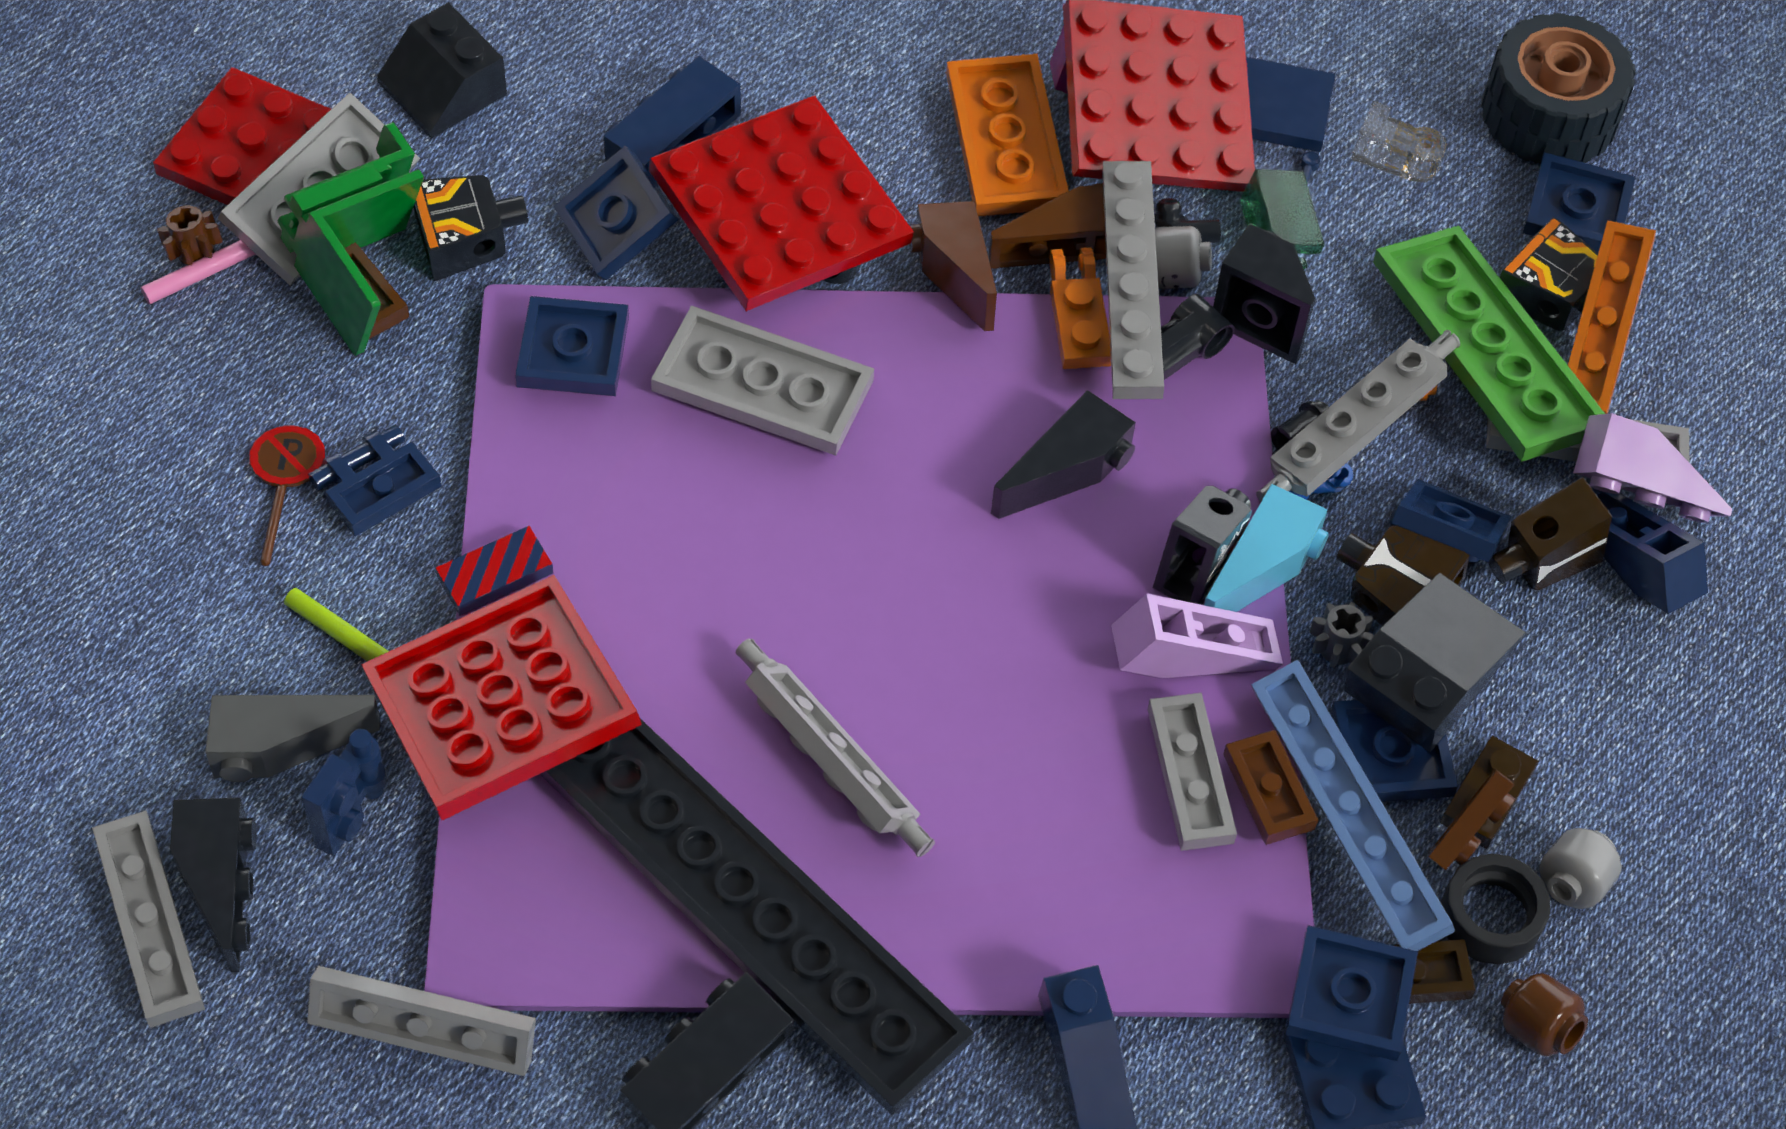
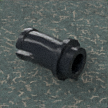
[1271,400,1329,450]

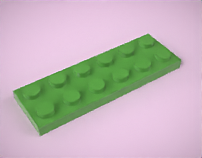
[1373,225,1605,462]

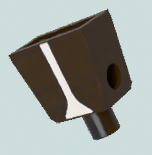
[1489,478,1612,590]
[1336,525,1470,626]

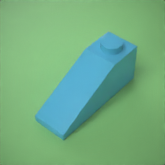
[1204,484,1329,612]

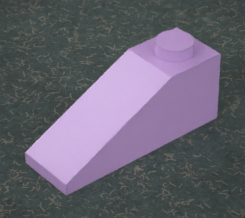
[1111,594,1283,678]

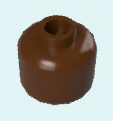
[1501,972,1588,1057]

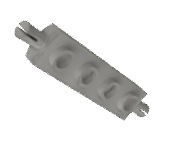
[1256,330,1460,502]
[735,638,935,857]

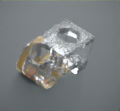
[1351,101,1447,183]

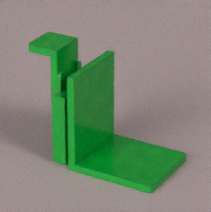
[277,122,424,356]

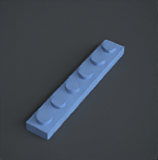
[1251,660,1455,951]

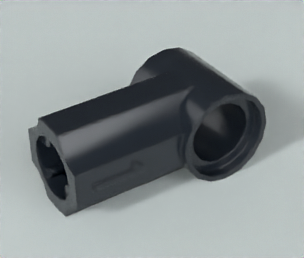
[1161,294,1235,380]

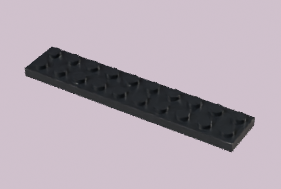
[540,717,974,1115]

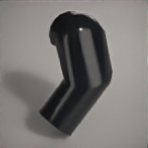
[1154,198,1221,243]

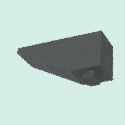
[205,695,381,782]

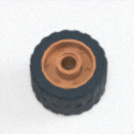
[1481,13,1636,165]

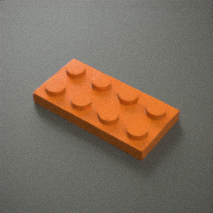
[946,53,1069,216]

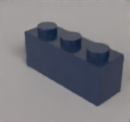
[603,56,741,186]

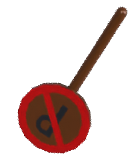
[250,425,325,567]

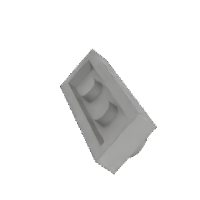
[1147,692,1237,851]

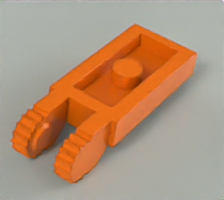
[1050,247,1111,369]

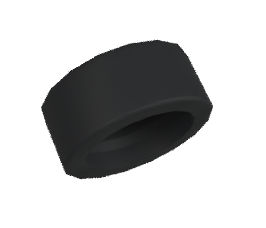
[1441,853,1550,965]

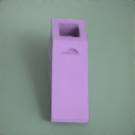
[1573,413,1732,523]

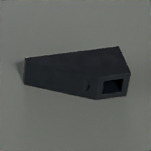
[170,797,257,972]

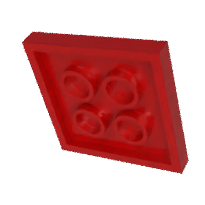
[153,67,331,205]

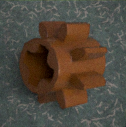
[157,205,223,265]

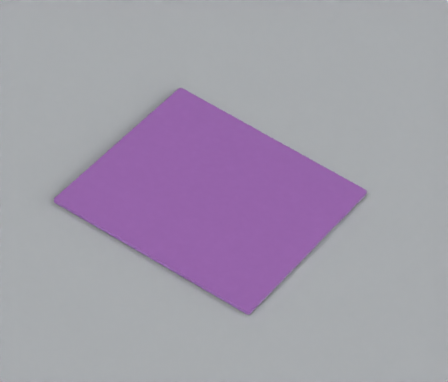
[424,284,1314,1018]

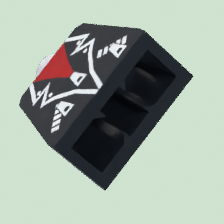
[1152,486,1252,605]

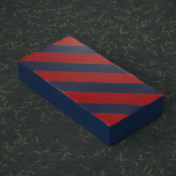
[435,526,554,616]

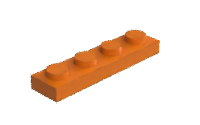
[1568,220,1656,414]

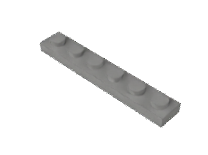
[1102,161,1164,399]

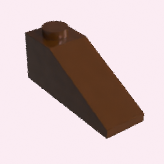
[988,183,1106,269]
[909,201,997,331]

